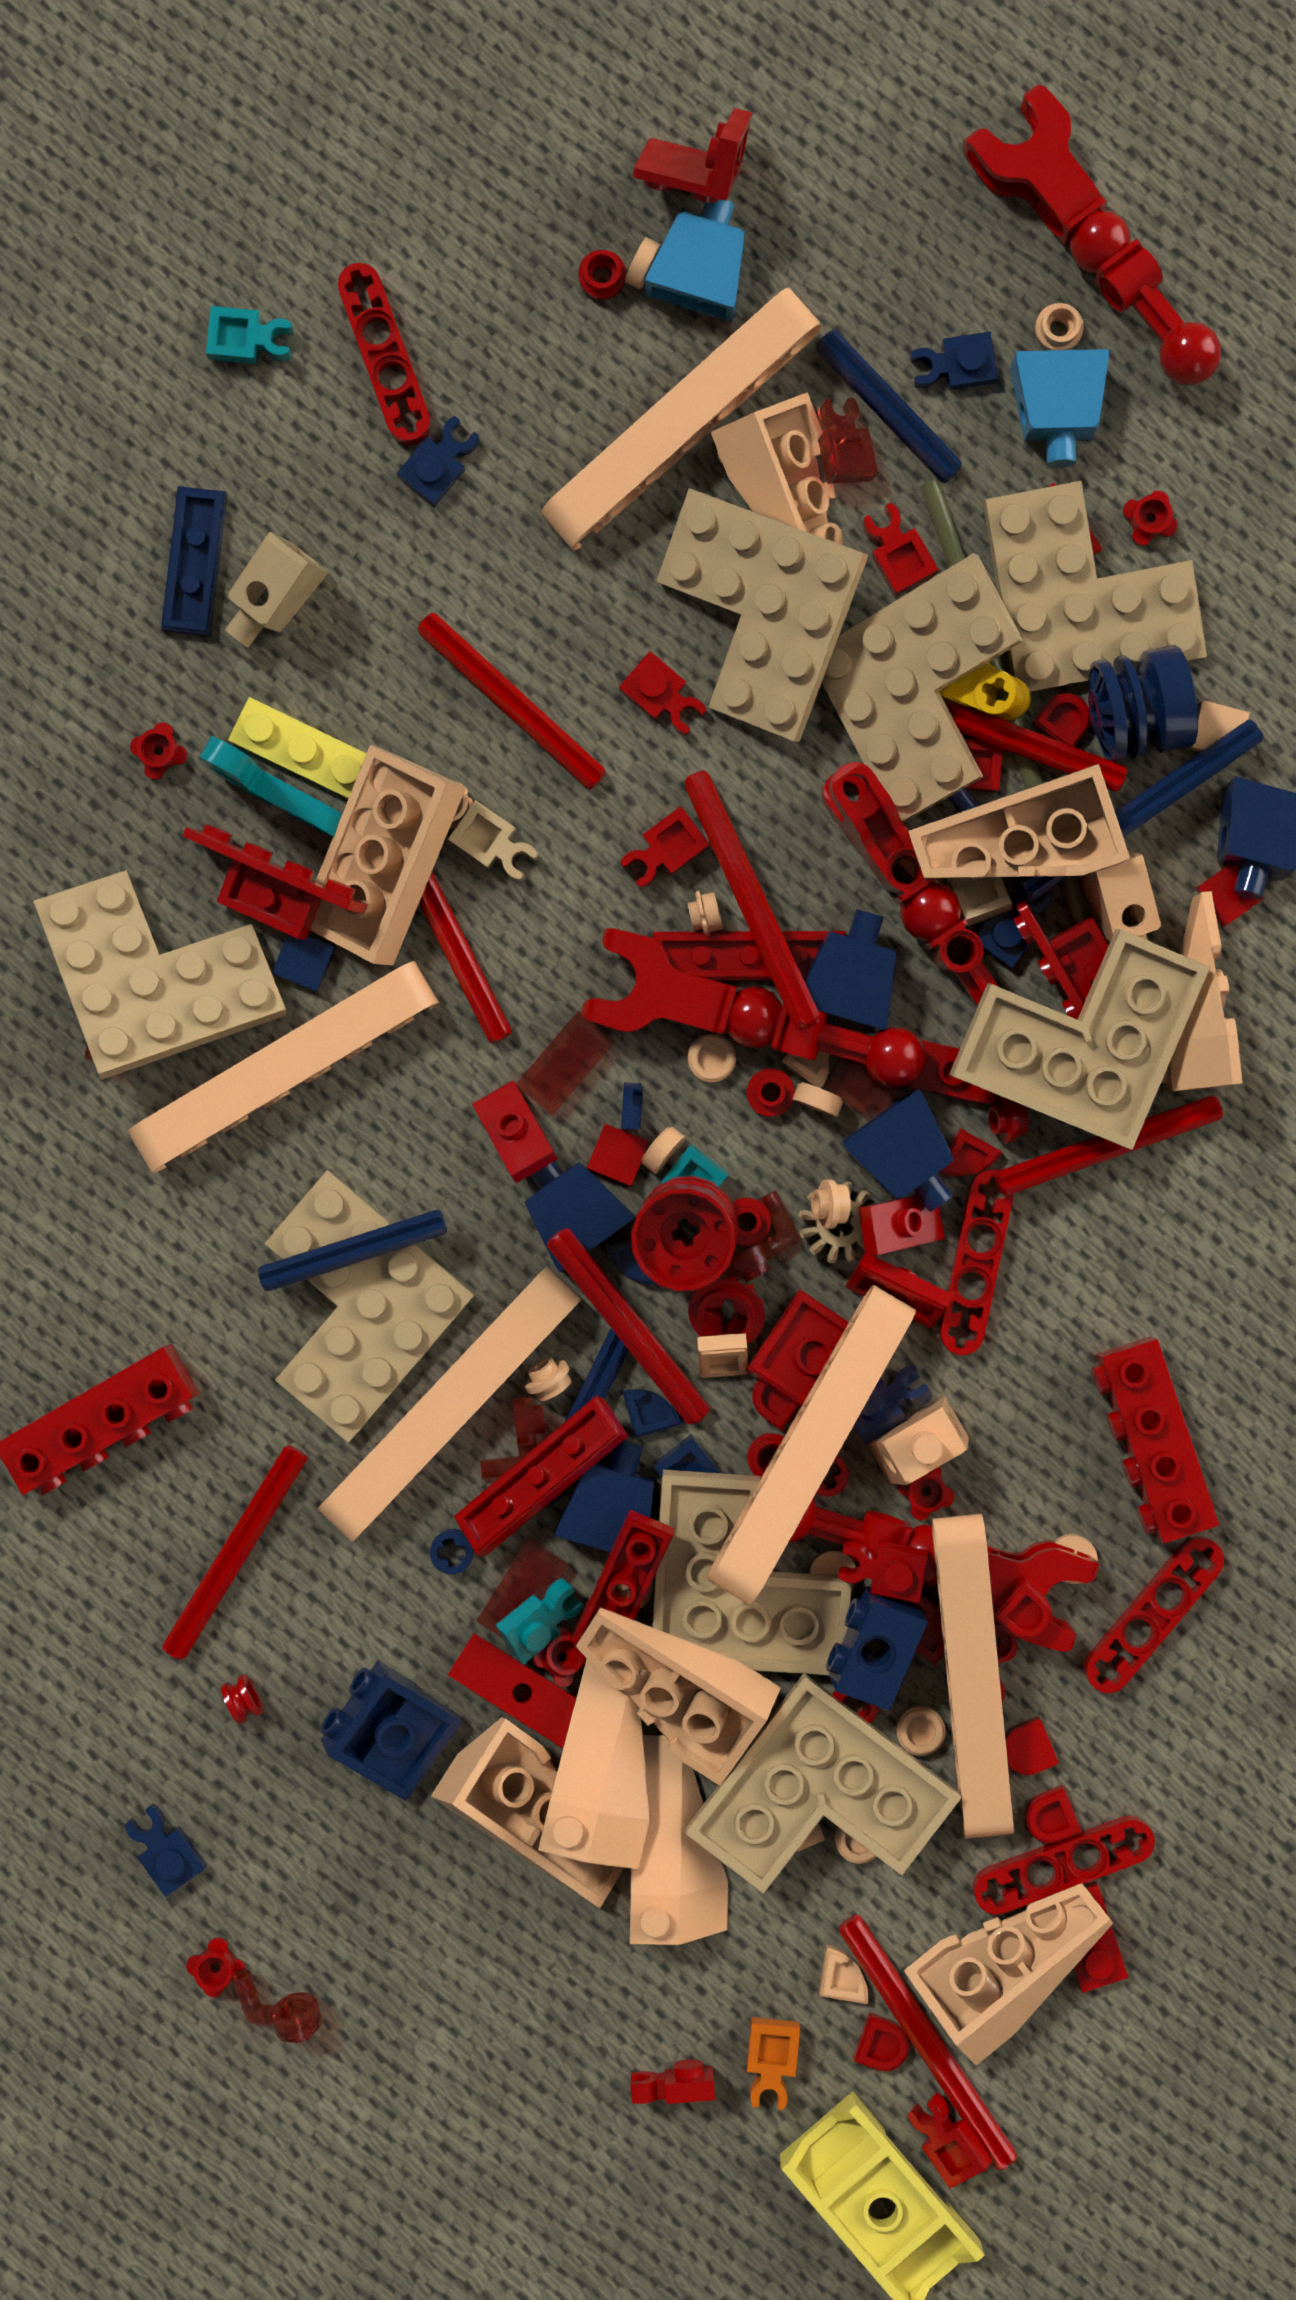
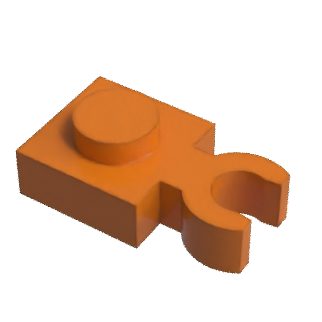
[746,2017,800,2110]

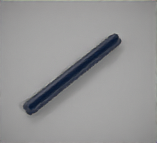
[1018,720,1264,900]

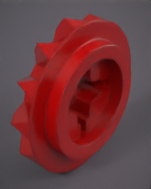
[688,1275,766,1344]

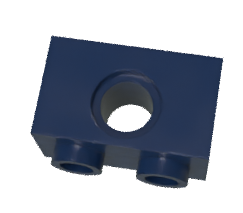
[826,1586,928,1711]

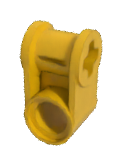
[939,662,1031,721]

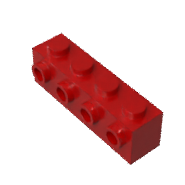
[1091,1336,1220,1544]
[0,1344,200,1496]

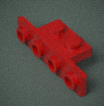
[182,824,367,940]
[1013,899,1109,1019]

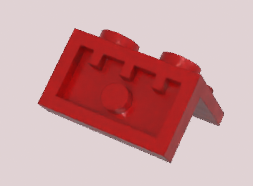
[633,108,753,203]

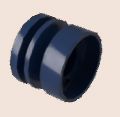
[1088,645,1198,762]

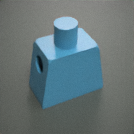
[645,199,745,322]
[1010,349,1109,468]

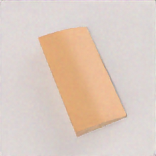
[310,745,466,966]

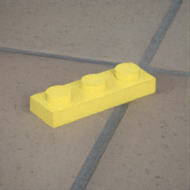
[228,697,367,799]

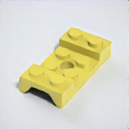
[779,2091,985,2300]

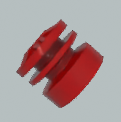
[631,1176,739,1291]

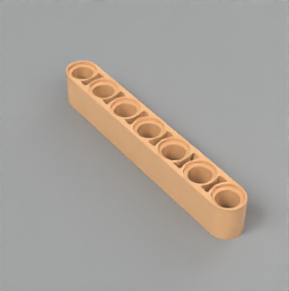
[541,288,822,551]
[128,961,439,1174]
[317,1266,582,1542]
[706,1285,916,1605]
[932,1513,1014,1839]

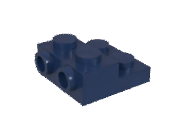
[321,1660,463,1801]

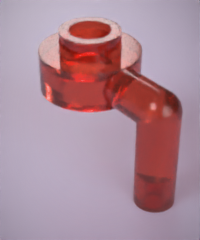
[727,1190,799,1282]
[480,1396,545,1480]
[232,1969,323,2043]

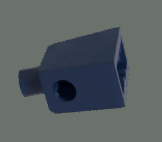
[1217,776,1296,900]
[804,909,896,1030]
[839,1089,954,1212]
[524,1161,635,1272]
[555,1440,654,1552]

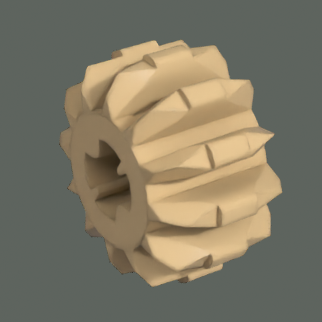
[798,1182,870,1263]

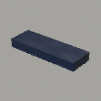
[161,486,228,637]

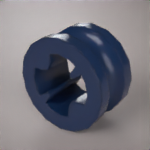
[430,1529,474,1574]

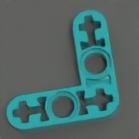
[199,736,342,838]

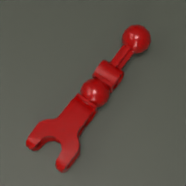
[963,85,1221,386]
[821,762,999,1007]
[581,928,926,1089]
[788,1497,1100,1652]

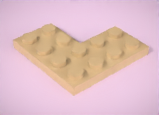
[982,481,1207,692]
[656,488,869,742]
[822,553,1023,823]
[33,870,286,1080]
[949,929,1210,1150]
[264,1170,475,1443]
[652,1470,852,1675]
[685,1673,962,1894]

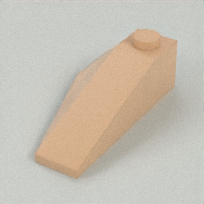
[711,392,844,545]
[908,764,1130,878]
[1161,891,1243,1093]
[576,1608,781,1786]
[538,1660,650,1869]
[431,1717,624,1908]
[630,1733,728,1945]
[904,1883,1113,2065]

